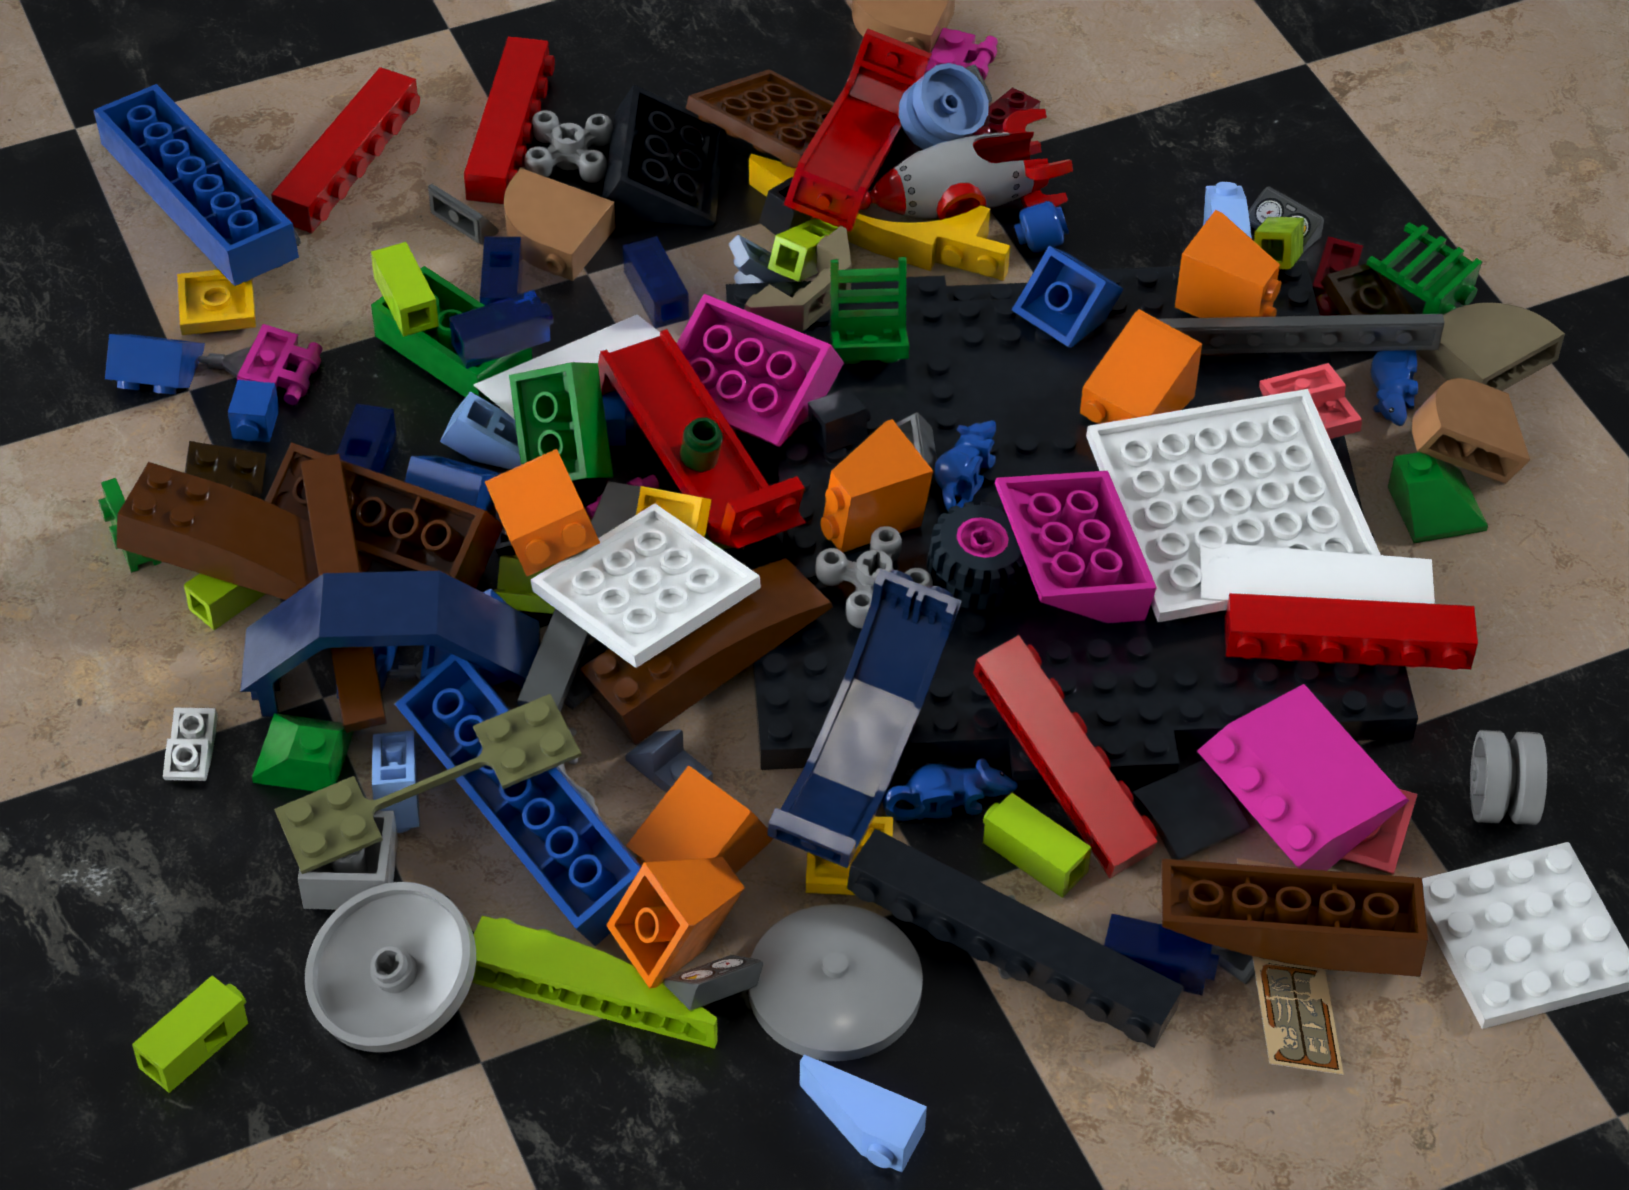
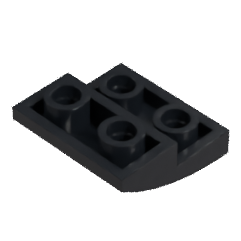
[1132,761,1250,860]

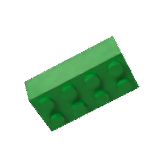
[371,266,532,401]

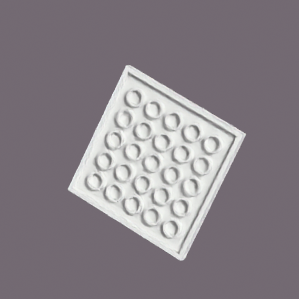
[1086,389,1381,622]

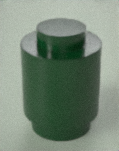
[680,418,723,472]

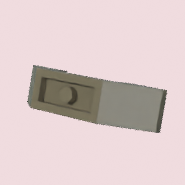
[744,226,852,332]

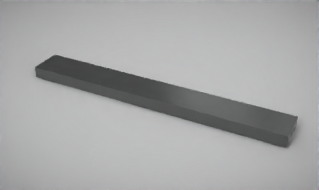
[1158,314,1444,354]
[518,481,640,712]

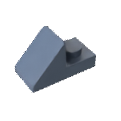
[728,234,795,284]
[625,729,713,793]

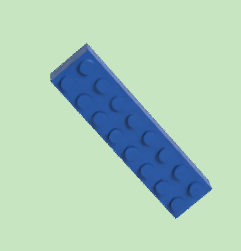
[94,84,299,286]
[395,654,641,946]

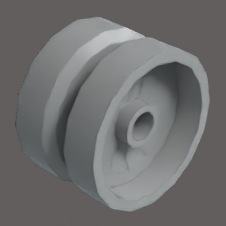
[1470,730,1547,825]

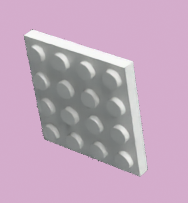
[531,503,761,668]
[1422,842,1629,1029]

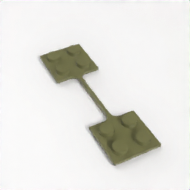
[274,694,582,874]

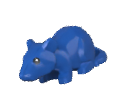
[1370,350,1418,426]
[934,420,996,512]
[882,759,1018,821]

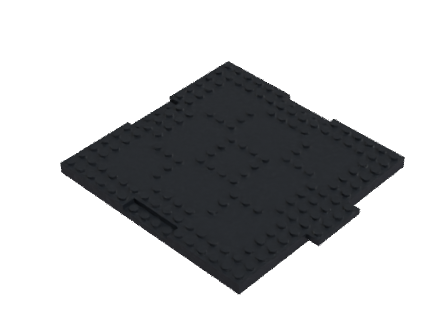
[726,261,1418,781]

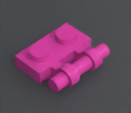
[925,28,998,80]
[237,324,323,405]

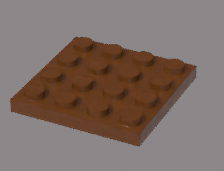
[686,69,834,168]

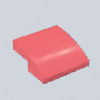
[1259,363,1362,439]

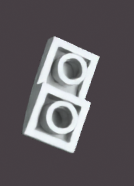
[163,708,218,781]

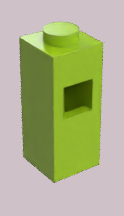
[1254,217,1304,269]
[767,218,838,282]
[371,242,439,337]
[184,573,266,630]
[983,793,1092,898]
[132,976,248,1093]

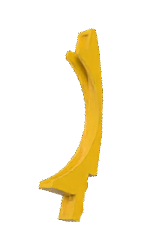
[749,154,1010,281]

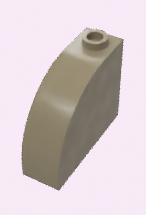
[1416,303,1565,391]

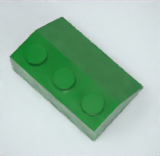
[509,362,613,484]

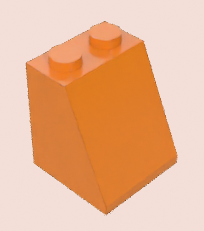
[1175,210,1281,318]
[1080,309,1202,424]
[820,419,933,553]
[485,449,600,577]
[626,765,773,874]
[606,857,745,989]

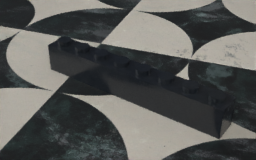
[847,829,1184,1048]

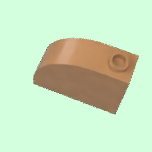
[852,0,955,53]
[504,168,616,281]
[1412,378,1530,484]

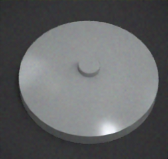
[305,882,476,1052]
[748,904,923,1061]

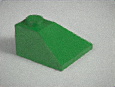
[1388,452,1488,543]
[252,713,354,792]

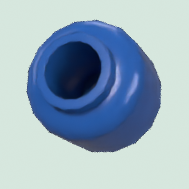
[1014,201,1069,253]

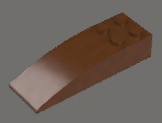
[265,442,504,589]
[116,462,372,600]
[580,558,833,745]
[1161,859,1428,977]

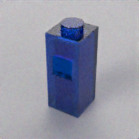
[623,236,689,329]
[480,237,523,324]
[449,290,553,369]
[336,404,397,474]
[1104,914,1220,996]

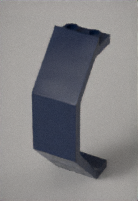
[767,568,962,868]
[240,571,541,717]

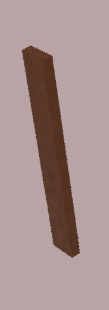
[300,453,387,733]

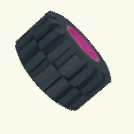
[927,502,1028,610]

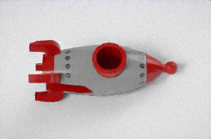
[860,109,1073,220]

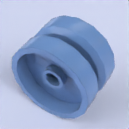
[899,63,989,149]

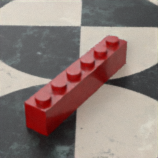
[464,36,555,204]
[271,67,420,233]
[1225,593,1478,670]
[973,635,1158,879]

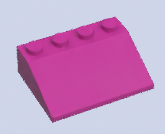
[677,294,844,447]
[995,471,1157,623]
[1197,684,1409,871]

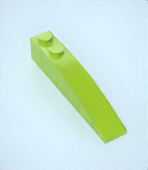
[472,915,718,1049]

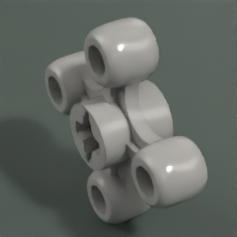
[524,110,613,183]
[815,526,933,628]

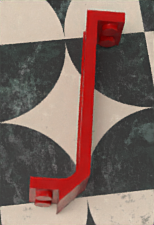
[784,29,932,232]
[598,329,806,549]

